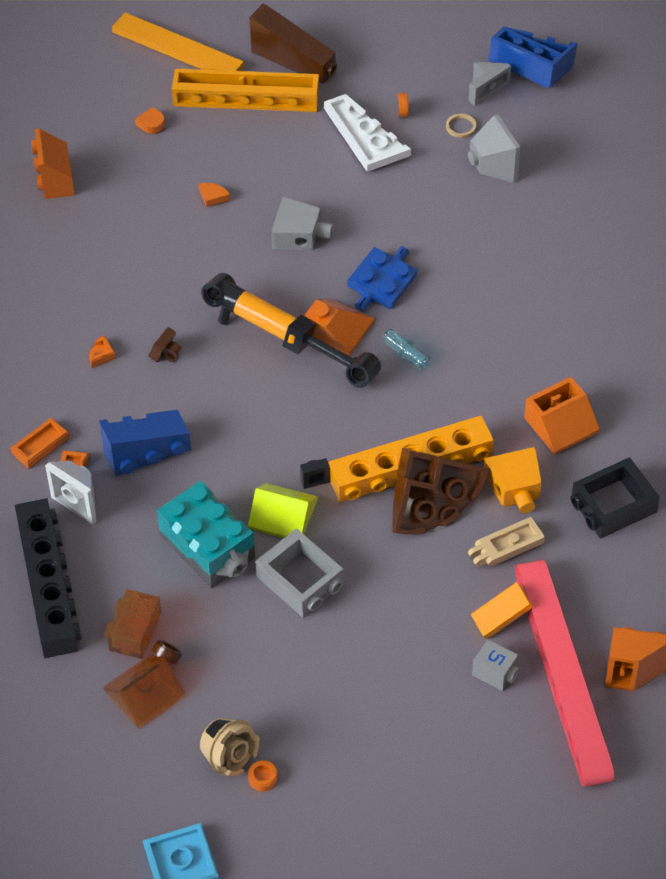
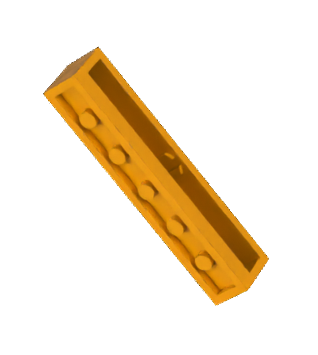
[172,69,319,112]

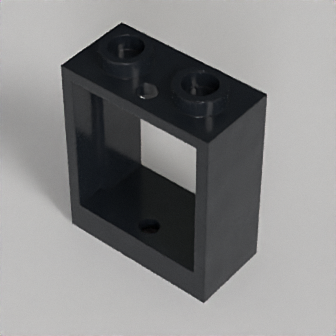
[570,457,660,539]

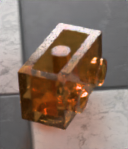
[105,589,161,659]

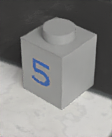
[472,639,520,691]

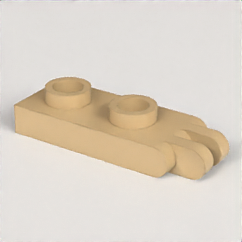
[468,517,545,567]

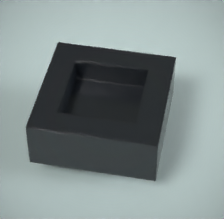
[300,458,330,489]

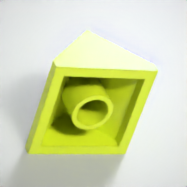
[248,483,318,538]

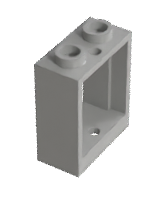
[255,528,344,617]

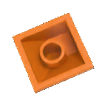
[304,299,375,356]

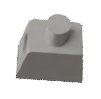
[271,197,333,251]

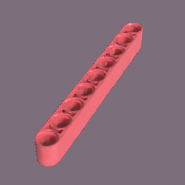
[515,559,614,787]

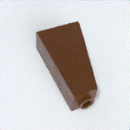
[249,3,337,84]

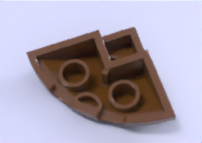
[392,448,489,534]

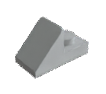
[468,62,511,106]

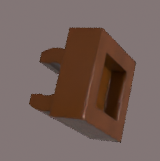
[148,327,182,362]

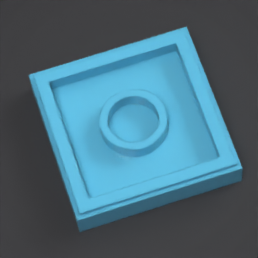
[143,823,219,879]

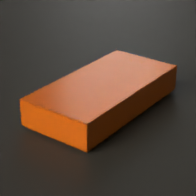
[10,417,70,469]

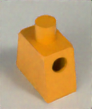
[484,447,541,513]

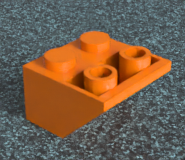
[31,129,75,199]
[524,376,600,455]
[605,627,666,691]

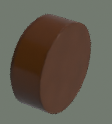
[152,640,182,664]

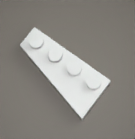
[324,94,411,172]

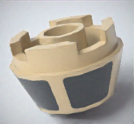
[200,718,260,777]

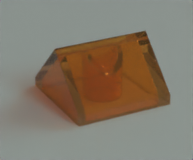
[103,655,185,729]

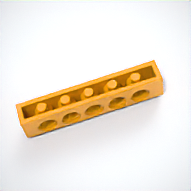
[328,415,494,502]

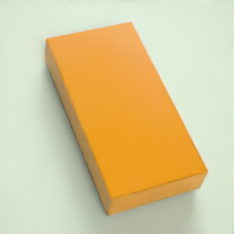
[471,582,534,639]

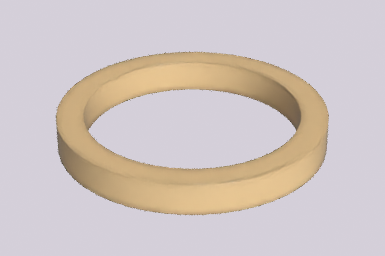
[446,114,476,138]

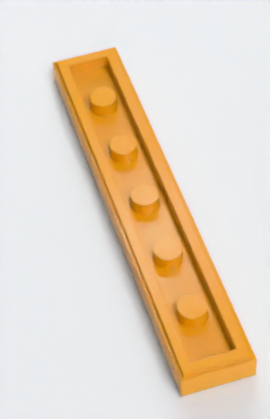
[112,13,244,71]

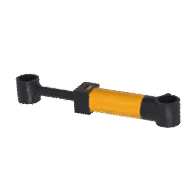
[201,273,381,388]

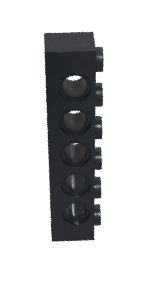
[15,498,82,659]

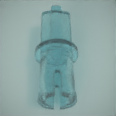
[382,328,430,370]

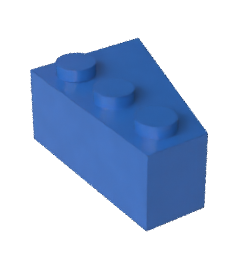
[488,26,578,88]
[99,410,191,477]

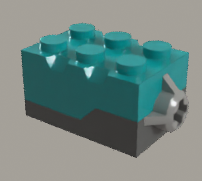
[157,480,255,589]

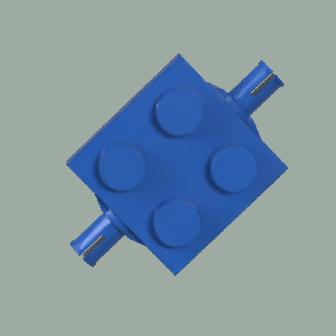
[347,246,418,312]

